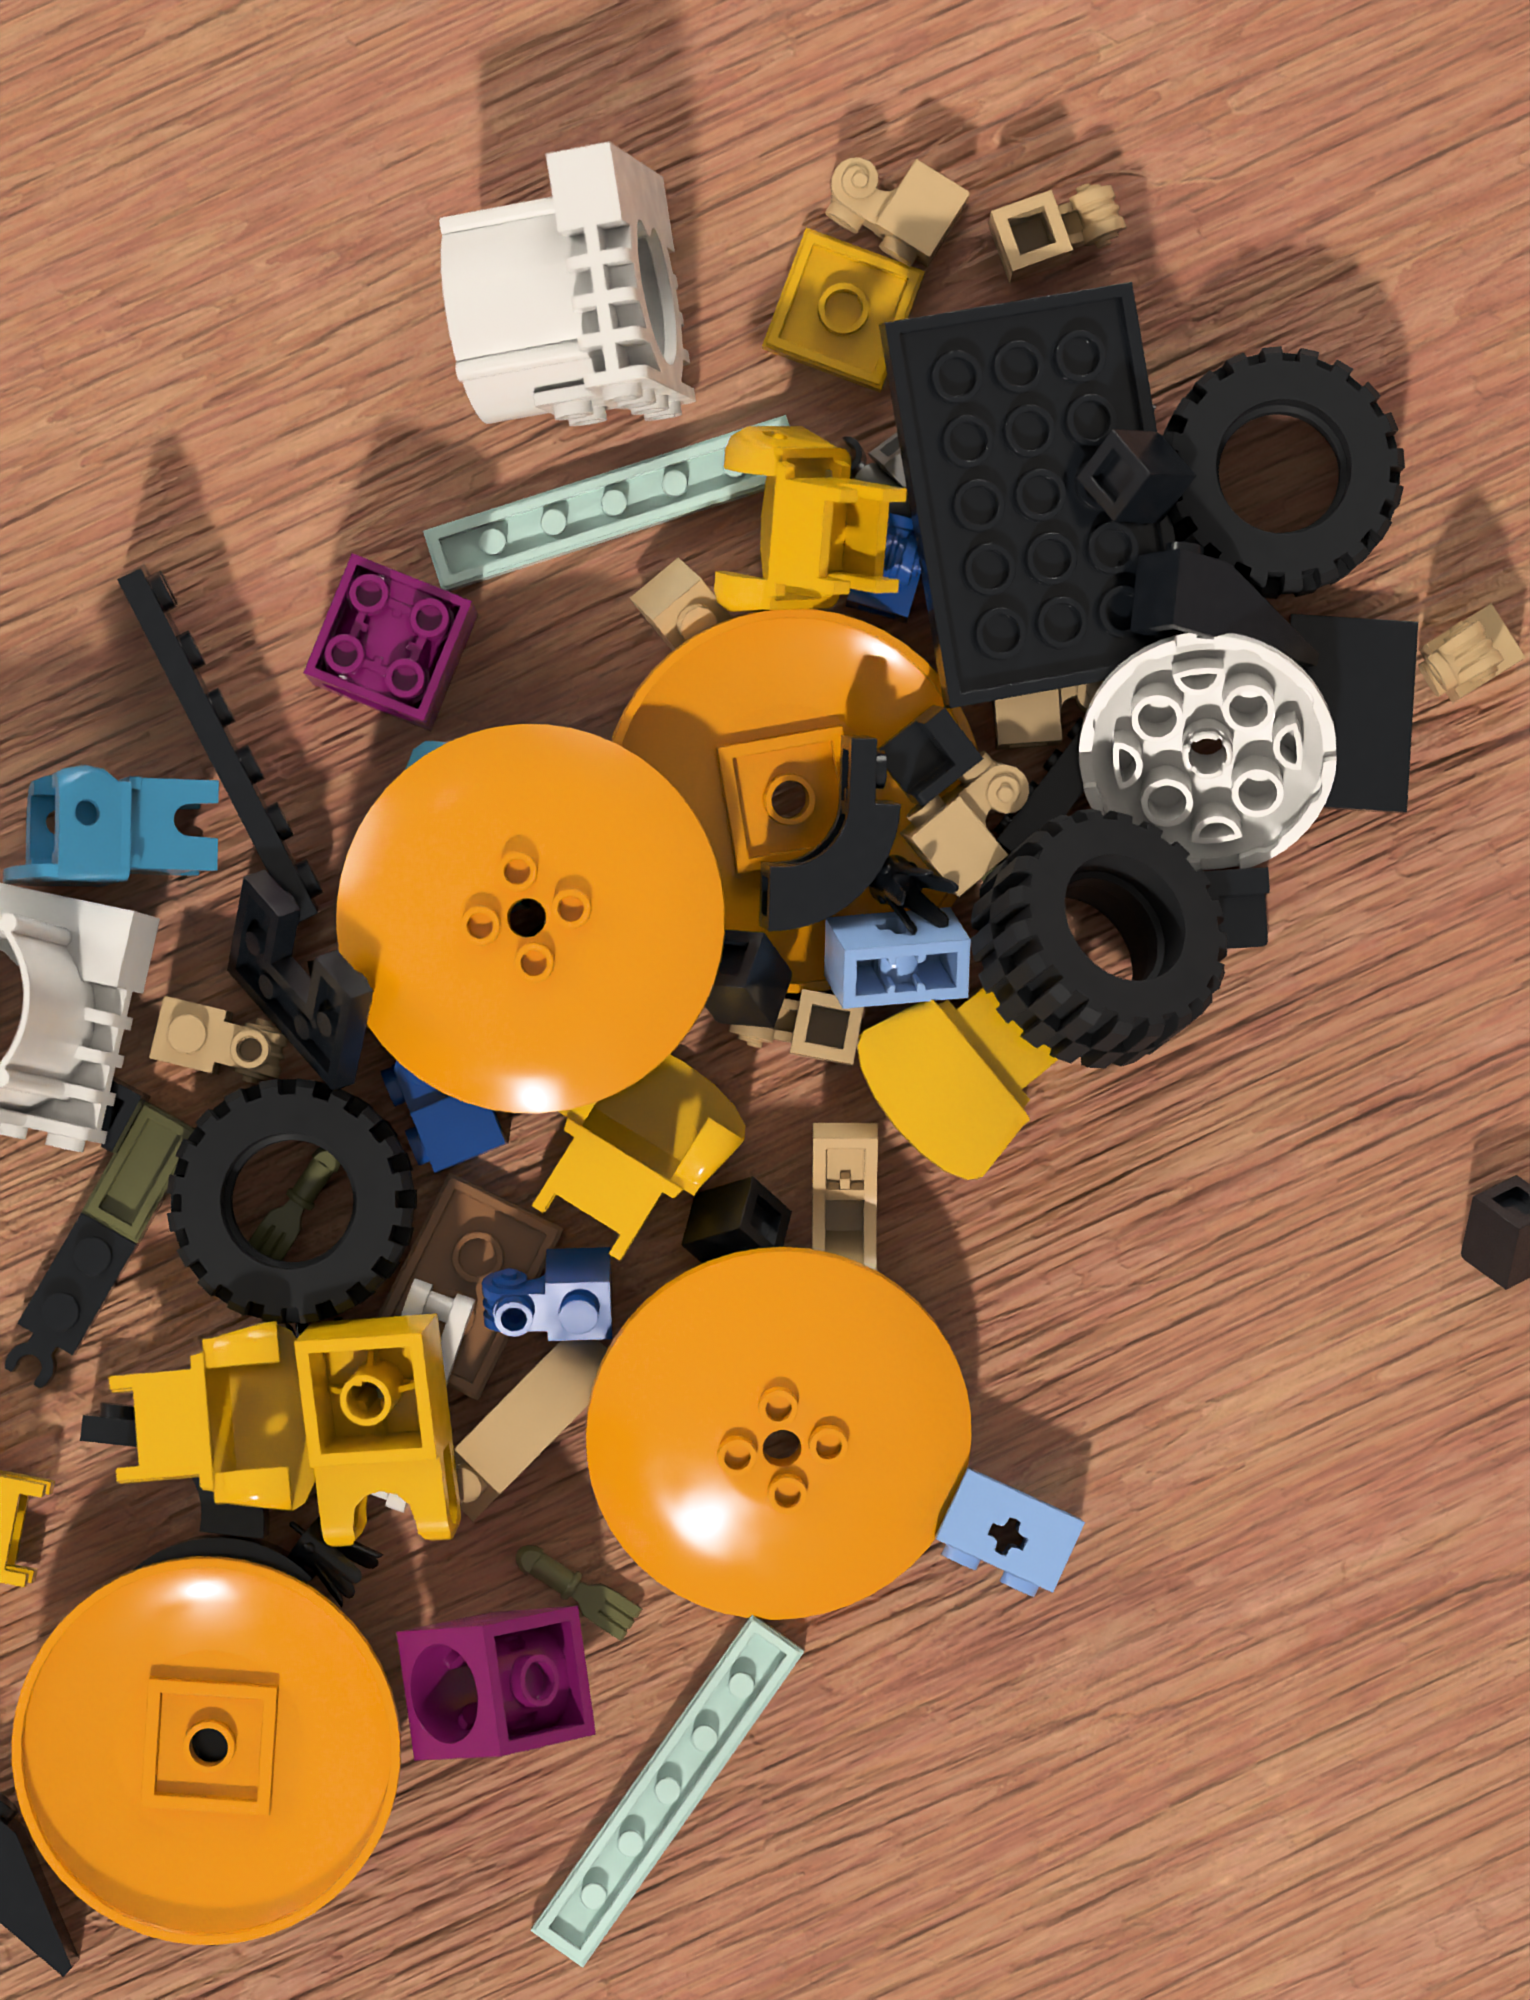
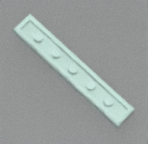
[423,415,790,592]
[530,1615,805,1968]

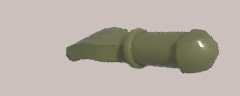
[248,1147,341,1261]
[515,1545,643,1641]

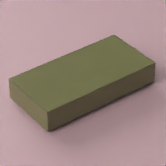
[82,1102,195,1243]

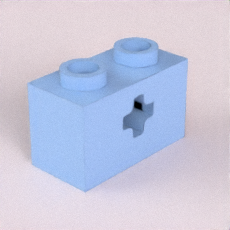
[824,907,971,1009]
[935,1467,1085,1597]

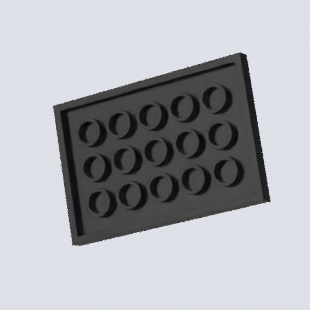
[879,282,1176,709]

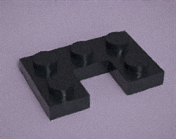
[227,869,373,1091]

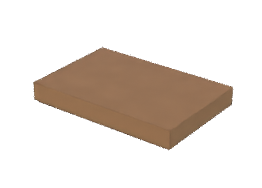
[376,1172,564,1401]

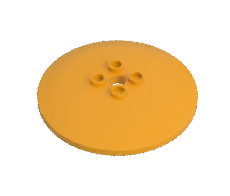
[611,609,978,993]
[336,724,725,1113]
[585,1247,972,1620]
[12,1556,401,1945]

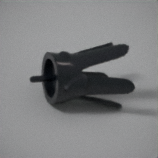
[869,855,959,935]
[289,1516,383,1607]

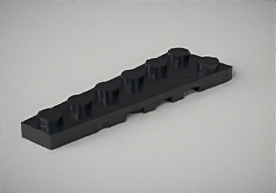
[117,563,323,922]

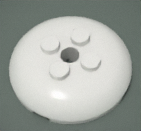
[1079,633,1337,872]

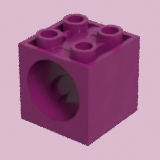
[303,553,478,732]
[396,1606,596,1761]

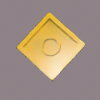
[762,227,925,393]

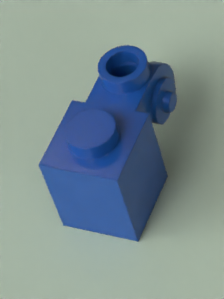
[846,513,921,624]
[380,1060,508,1173]
[482,1247,613,1341]

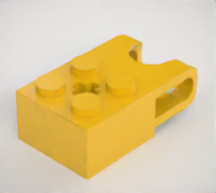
[294,1313,461,1547]

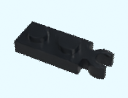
[5,1212,139,1388]

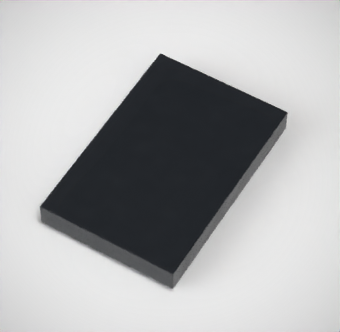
[1289,614,1418,814]

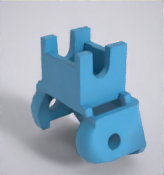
[3,765,219,887]

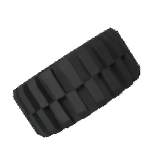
[1163,346,1405,599]
[971,809,1227,1069]
[167,1078,417,1324]

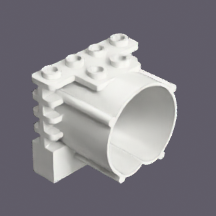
[439,142,696,426]
[0,883,160,1153]

